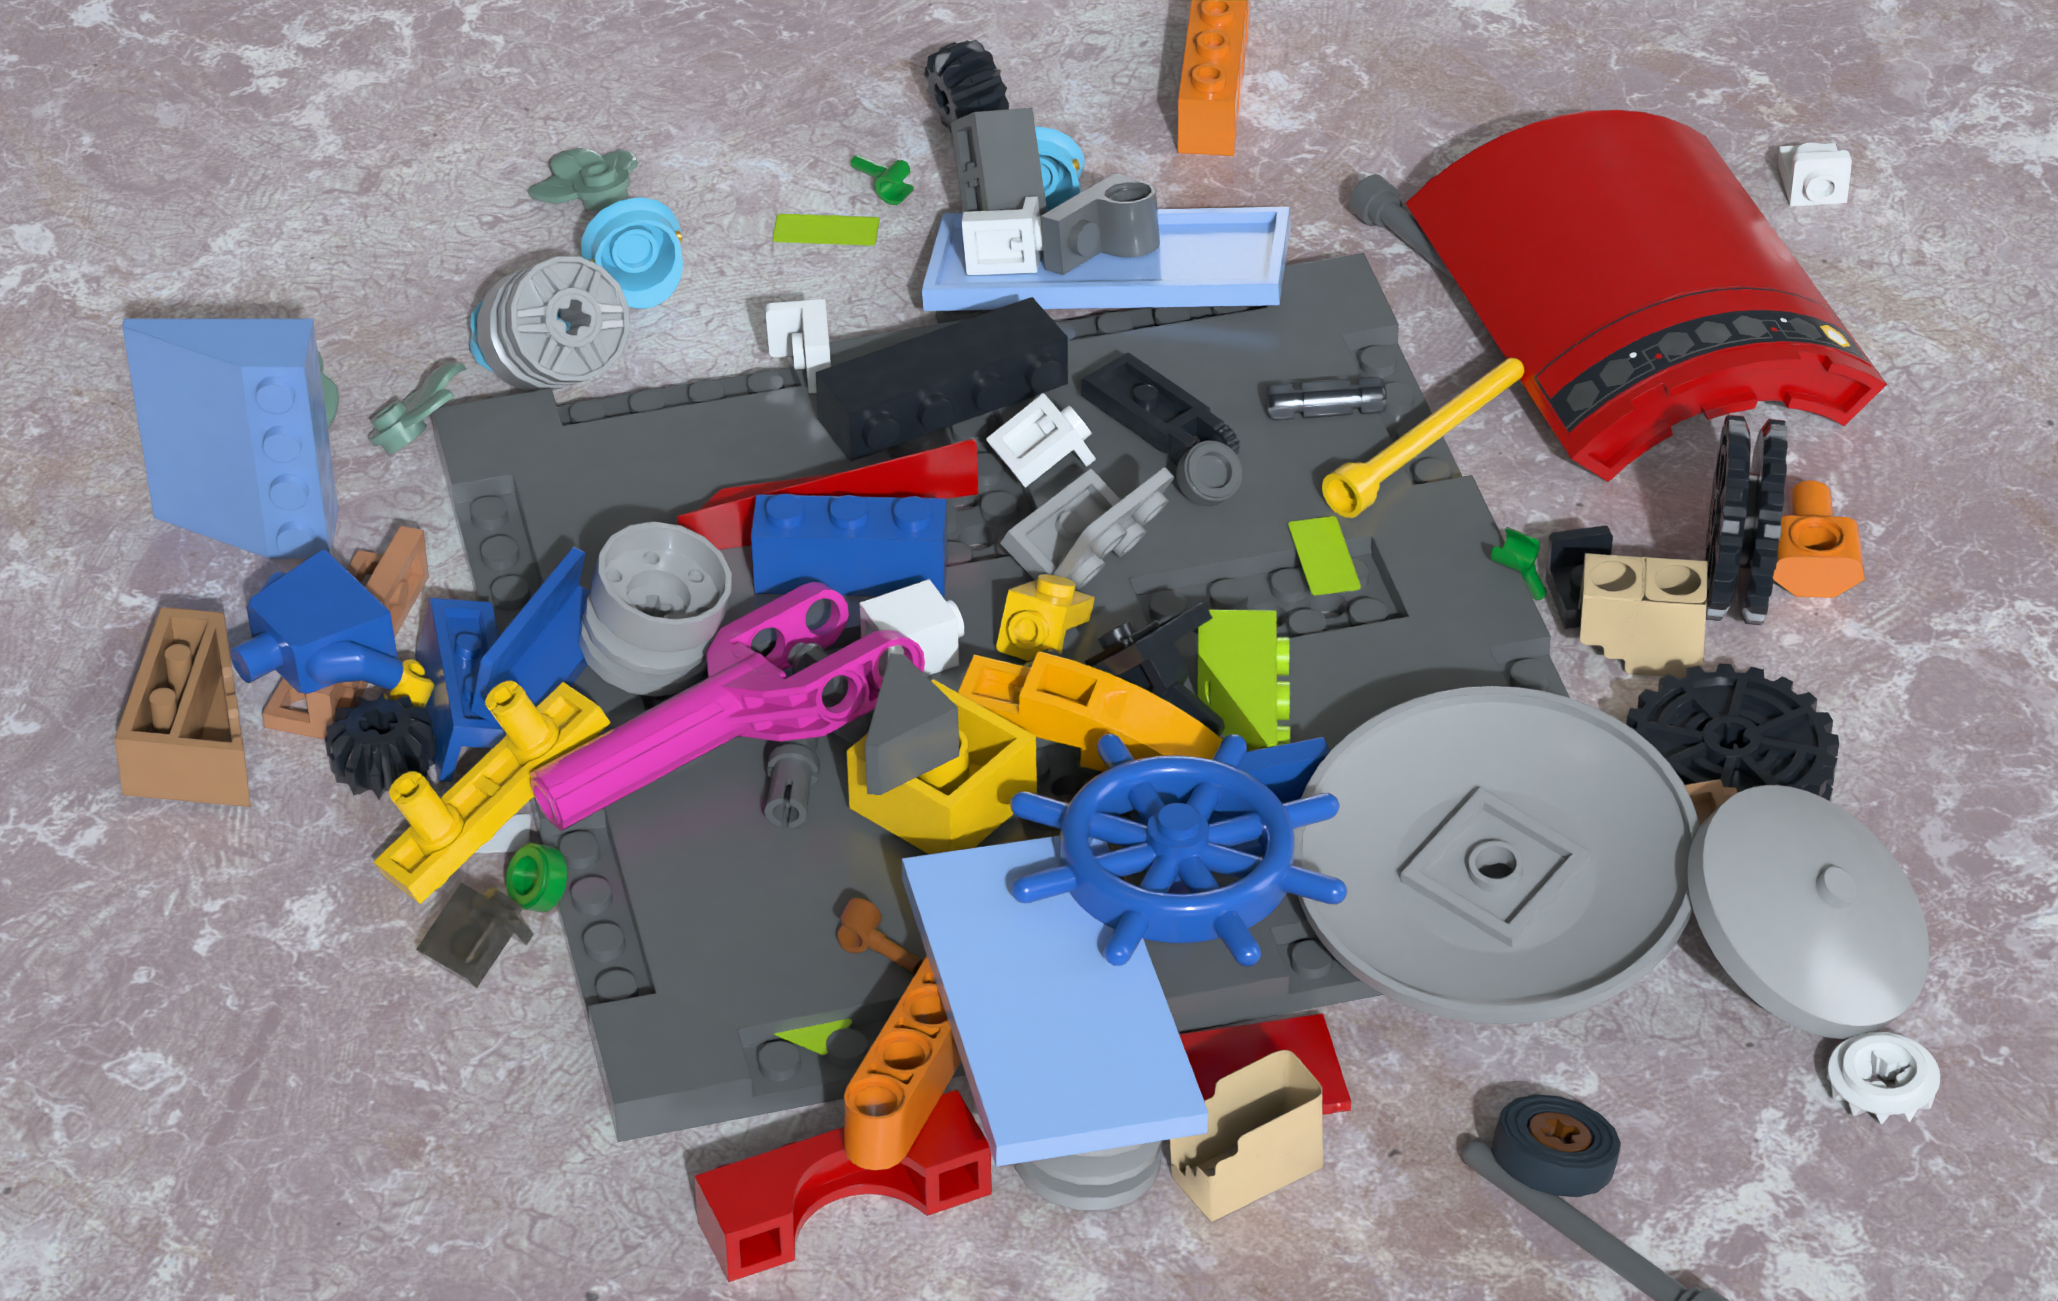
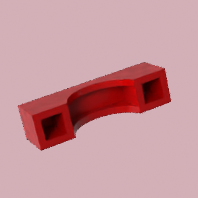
[694,1089,992,1282]

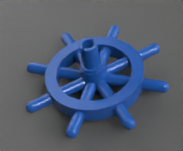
[1010,734,1347,967]

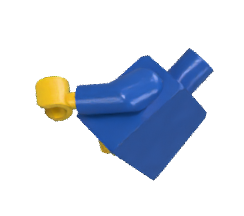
[230,549,435,708]

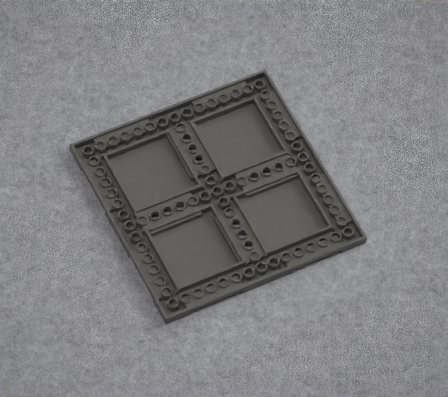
[432,253,1570,1142]

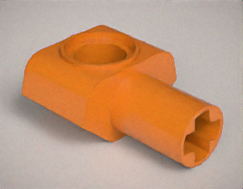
[1773,480,1865,598]

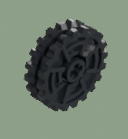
[1704,414,1788,626]
[1626,664,1839,802]

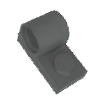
[1040,173,1160,275]

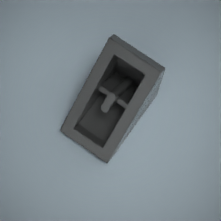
[865,653,959,795]

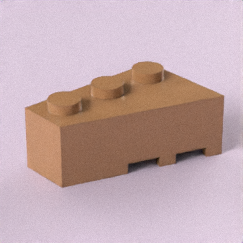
[115,607,251,807]

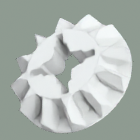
[1827,1032,1940,1125]

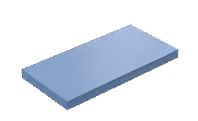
[922,207,1291,311]
[902,836,1208,1167]

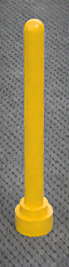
[1322,358,1524,518]

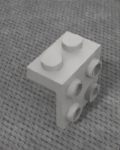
[1000,467,1174,589]

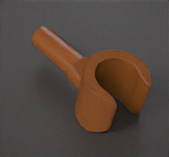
[837,898,923,974]

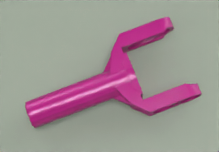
[530,582,925,831]

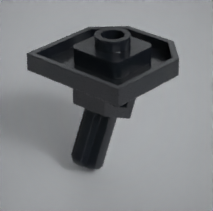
[1084,601,1225,737]

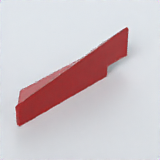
[676,439,978,550]

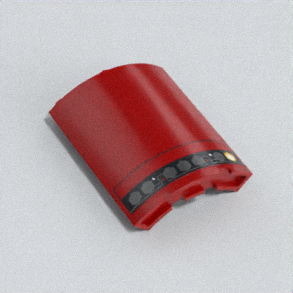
[1405,109,1887,482]

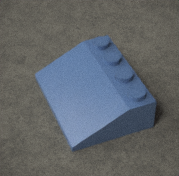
[122,319,339,559]

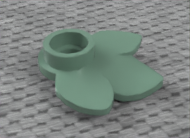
[527,148,638,211]
[368,362,467,455]

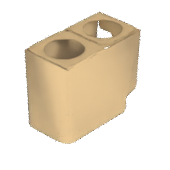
[1578,554,1707,678]
[1170,1050,1323,1222]

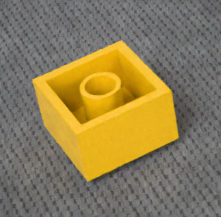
[847,679,1037,854]

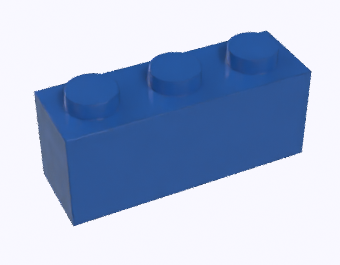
[751,494,948,598]

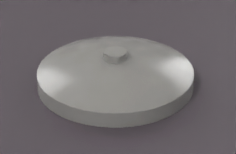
[1687,785,1930,1039]

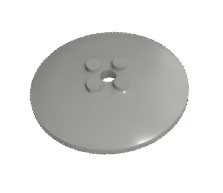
[1293,686,1700,1024]

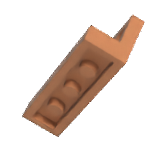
[262,526,429,740]

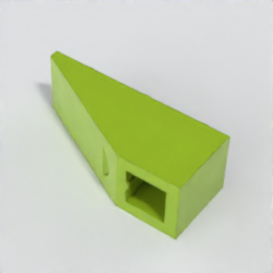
[1197,610,1290,752]

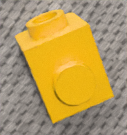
[996,574,1095,661]

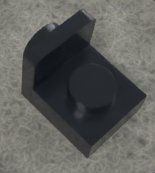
[1545,525,1613,629]

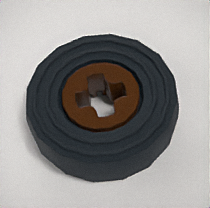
[1492,1094,1621,1197]

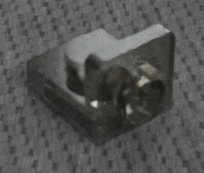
[416,883,534,988]

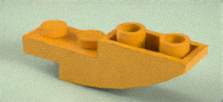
[958,651,1223,772]

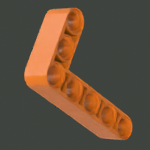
[844,956,961,1170]

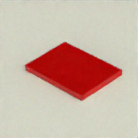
[1179,1013,1351,1115]

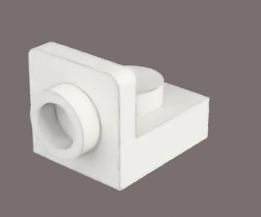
[1777,142,1852,206]
[961,196,1043,275]
[765,299,831,393]
[986,393,1096,488]

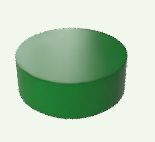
[506,843,567,913]

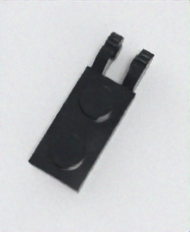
[1082,352,1241,466]

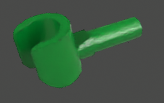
[851,155,914,205]
[1491,527,1547,600]

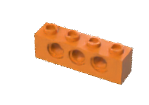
[1178,0,1250,156]

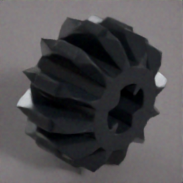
[924,40,1009,133]
[325,691,438,800]

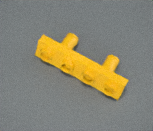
[373,681,611,904]

